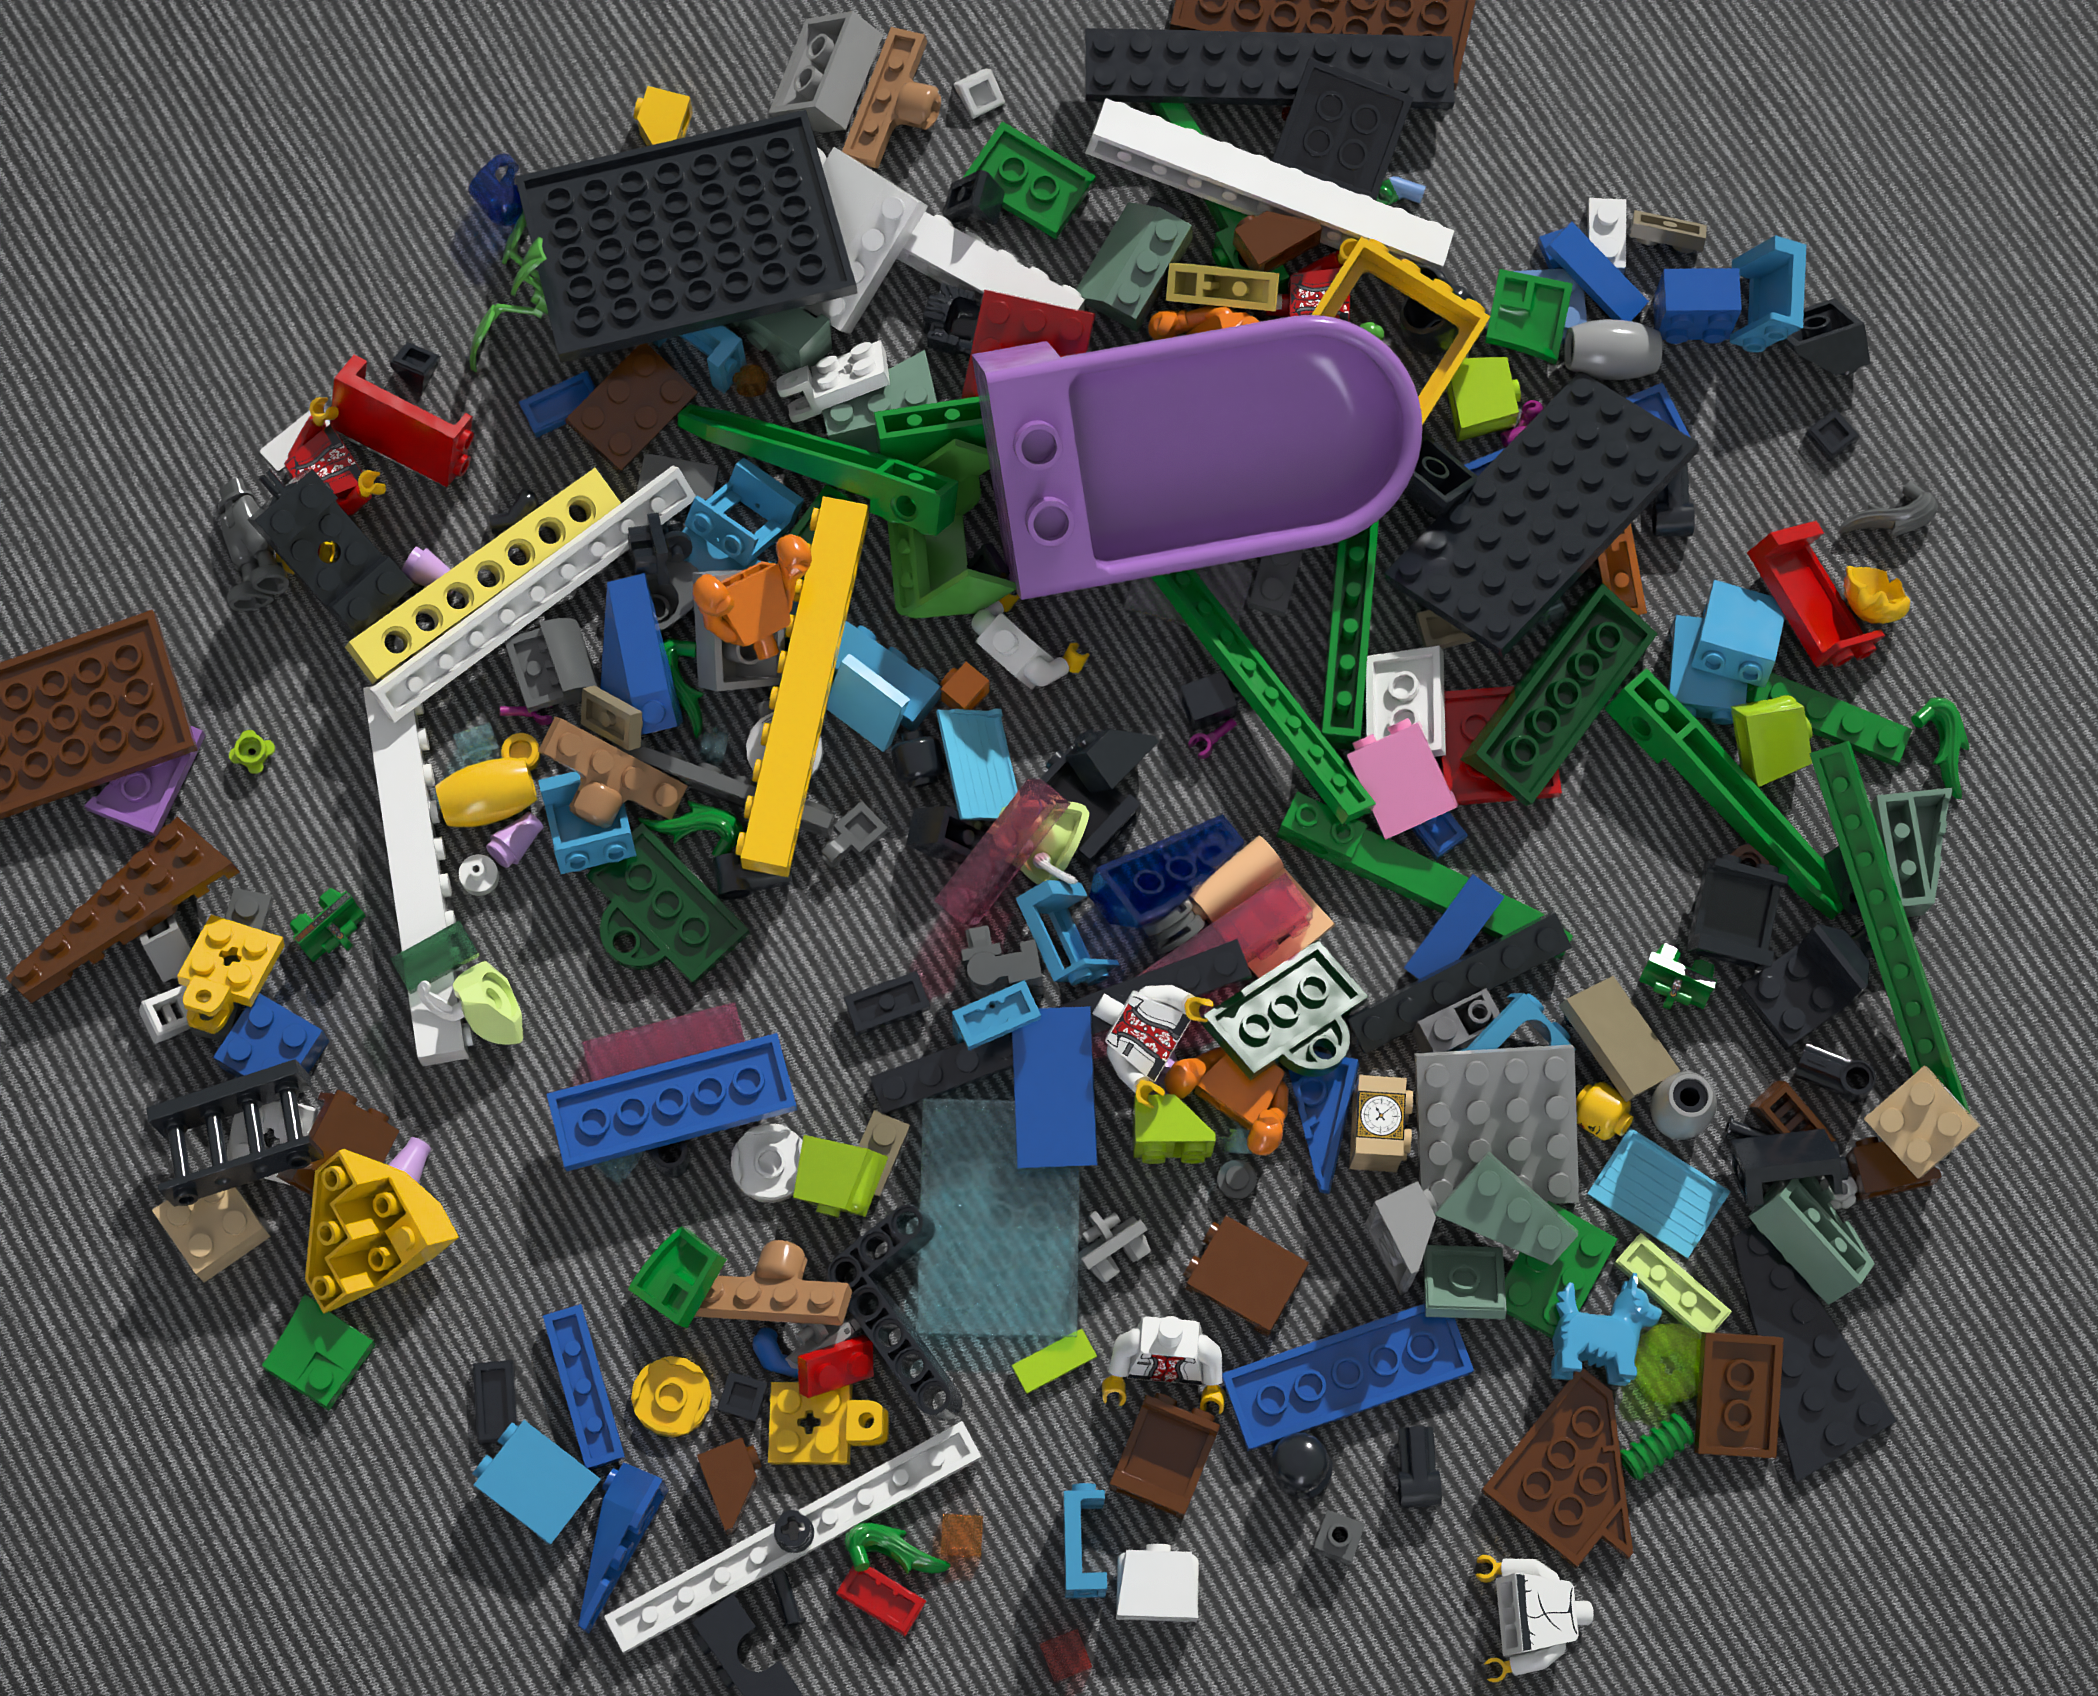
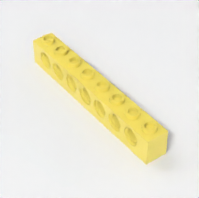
[345,468,621,684]

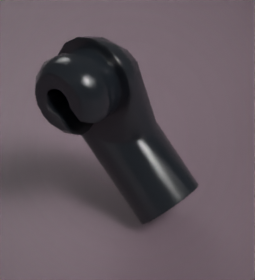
[489,490,539,534]

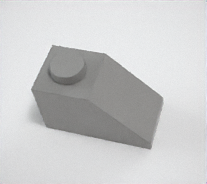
[139,914,192,983]

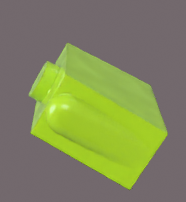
[1446,357,1521,442]
[1730,695,1813,787]
[793,1135,888,1218]

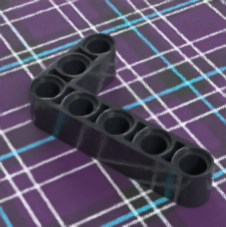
[827,1205,962,1421]

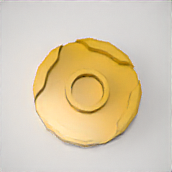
[631,1356,712,1438]

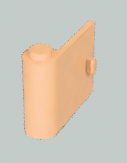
[1187,836,1335,979]

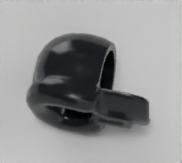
[1400,265,1476,356]

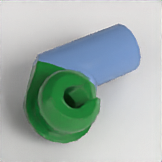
[1376,176,1426,206]

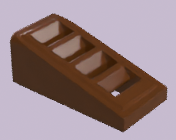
[1749,1081,1836,1142]

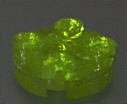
[1634,1323,1701,1405]

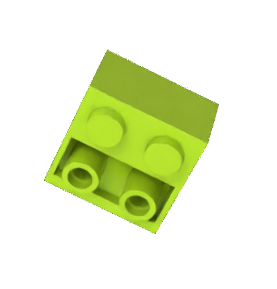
[1132,1094,1216,1164]

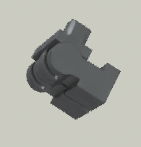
[961,926,1044,1000]

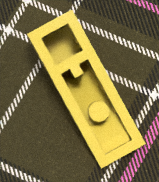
[1166,263,1279,311]

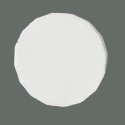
[731,1123,803,1203]

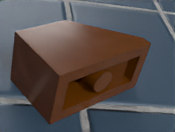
[1233,211,1322,272]
[1846,1137,1942,1201]
[697,1438,762,1536]

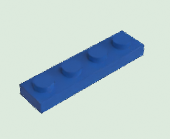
[543,1304,626,1470]

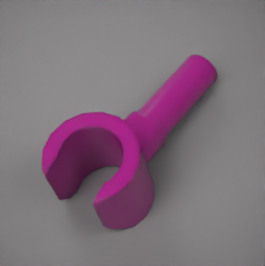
[499,705,553,725]
[1188,718,1237,759]

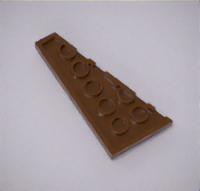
[6,816,240,1003]

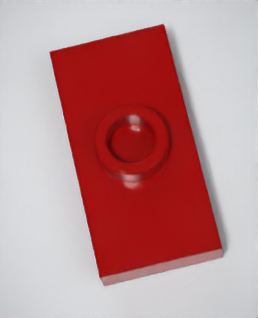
[836,1566,926,1637]

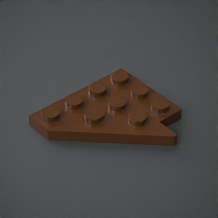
[1481,1367,1633,1568]

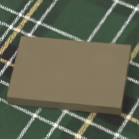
[1559,976,1680,1102]

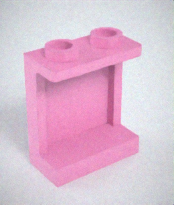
[1347,718,1458,840]

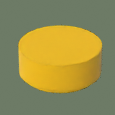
[501,733,541,771]

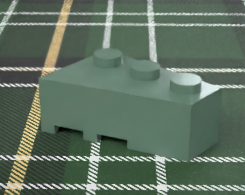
[728,306,832,373]
[822,350,937,452]
[1870,788,1952,917]
[1435,1151,1578,1265]
[1748,1176,1875,1305]

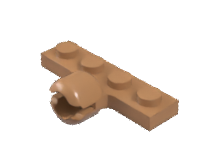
[842,27,941,169]
[538,717,688,828]
[694,1240,852,1326]

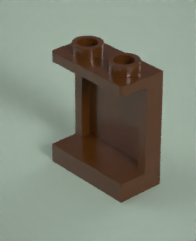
[276,1090,400,1197]
[1183,1215,1309,1337]
[1109,1393,1220,1520]

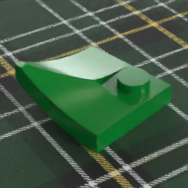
[1485,269,1573,364]
[628,1226,727,1329]
[261,1294,375,1411]

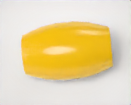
[435,758,538,827]

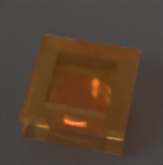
[941,1514,983,1558]

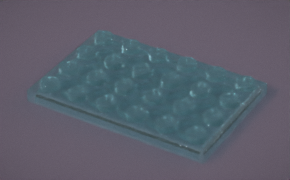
[917,1099,1079,1338]

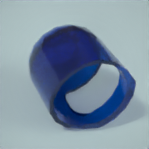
[468,153,523,227]

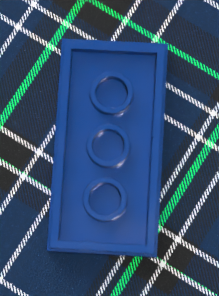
[1012,1006,1098,1168]

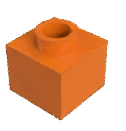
[940,661,989,710]

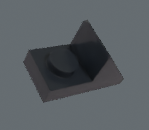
[943,170,1005,225]

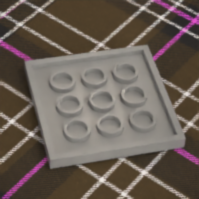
[1414,1045,1579,1207]

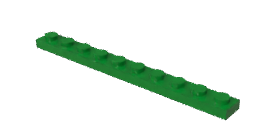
[1151,569,1376,825]
[1809,741,1970,1113]

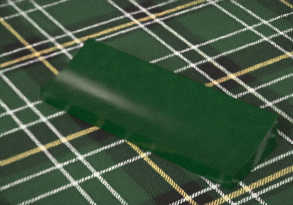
[1460,584,1658,806]

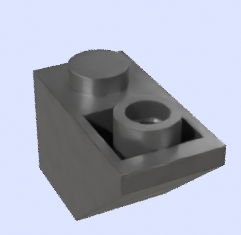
[1412,988,1500,1053]

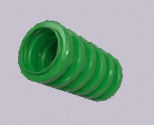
[1620,1413,1695,1481]

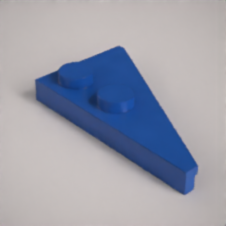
[1288,1051,1359,1195]

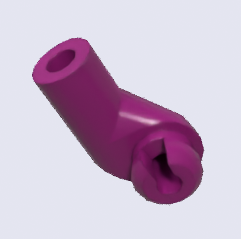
[1500,400,1543,448]

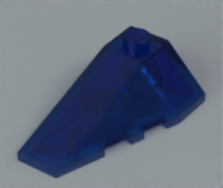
[1089,814,1244,928]

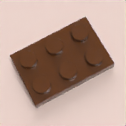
[565,343,698,474]
[1694,1332,1784,1458]

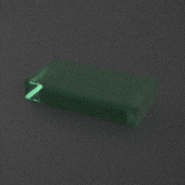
[390,920,479,995]

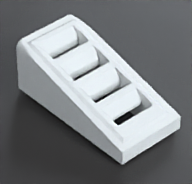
[139,986,191,1044]

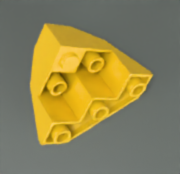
[305,1149,459,1314]

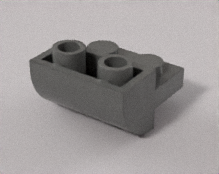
[504,618,600,713]

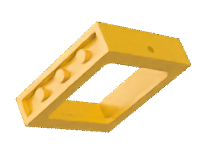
[1312,237,1491,426]

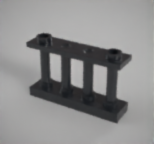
[146,1059,324,1207]

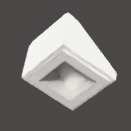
[953,69,1005,119]

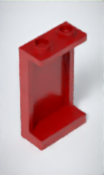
[330,354,474,487]
[1747,520,1885,668]

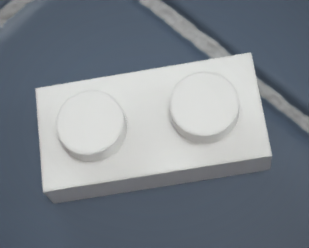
[1587,198,1626,274]

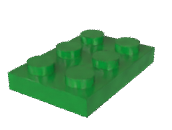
[963,121,1096,239]
[1505,1201,1618,1339]

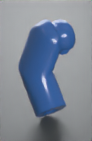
[752,1327,798,1379]

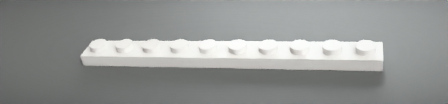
[370,466,696,722]
[604,1421,981,1654]

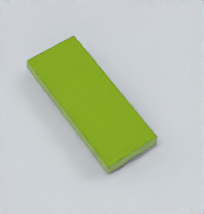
[1012,1328,1097,1395]

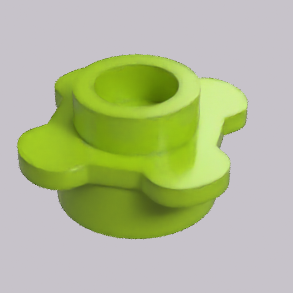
[229,730,275,774]

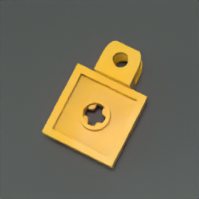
[177,914,284,1034]
[768,1382,889,1465]

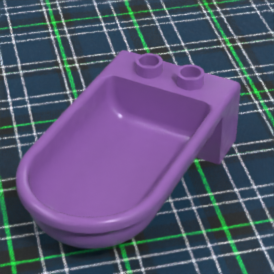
[972,315,1422,600]

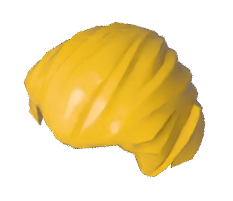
[1843,566,1910,624]

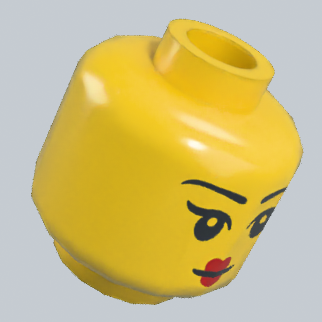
[1576,1082,1634,1141]

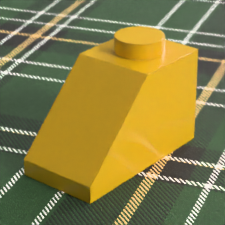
[633,86,693,146]

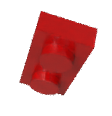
[798,1335,874,1398]

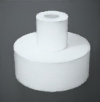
[459,854,499,896]

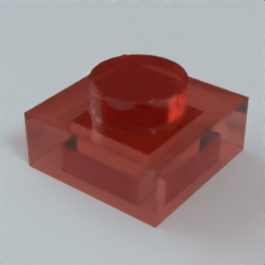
[1039,1629,1092,1684]

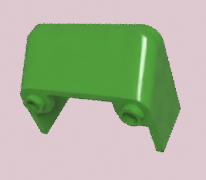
[888,439,1016,619]

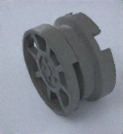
[1142,897,1205,954]

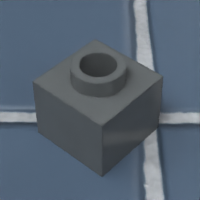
[1312,1509,1365,1565]

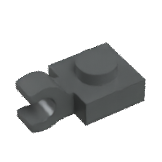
[821,801,888,869]

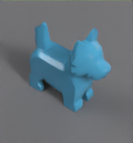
[1551,1273,1662,1386]

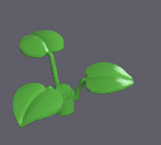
[470,211,549,372]

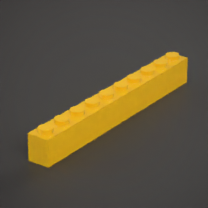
[736,496,869,877]

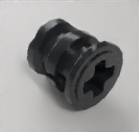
[774,1510,814,1553]

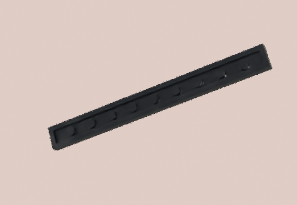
[870,939,1252,1115]

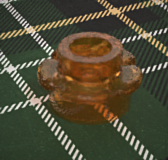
[732,365,770,397]

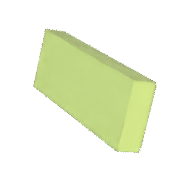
[1614,1233,1732,1340]

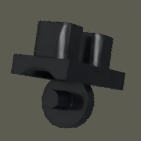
[628,513,693,585]

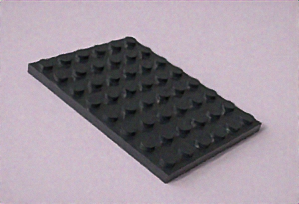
[515,110,858,363]

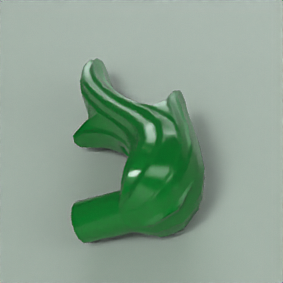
[663,638,704,738]
[1911,697,1970,799]
[638,800,742,857]
[845,1523,951,1574]

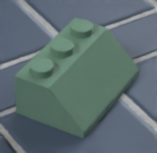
[1076,202,1193,332]

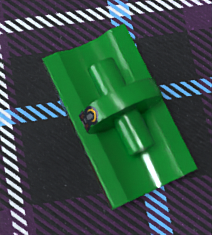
[290,888,366,962]
[1639,943,1717,1010]

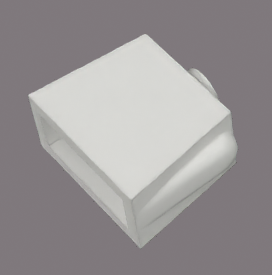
[1116,1544,1199,1622]

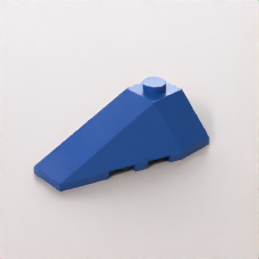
[600,573,684,735]
[578,1462,669,1633]

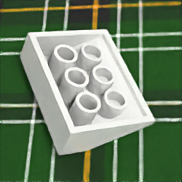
[805,147,928,334]

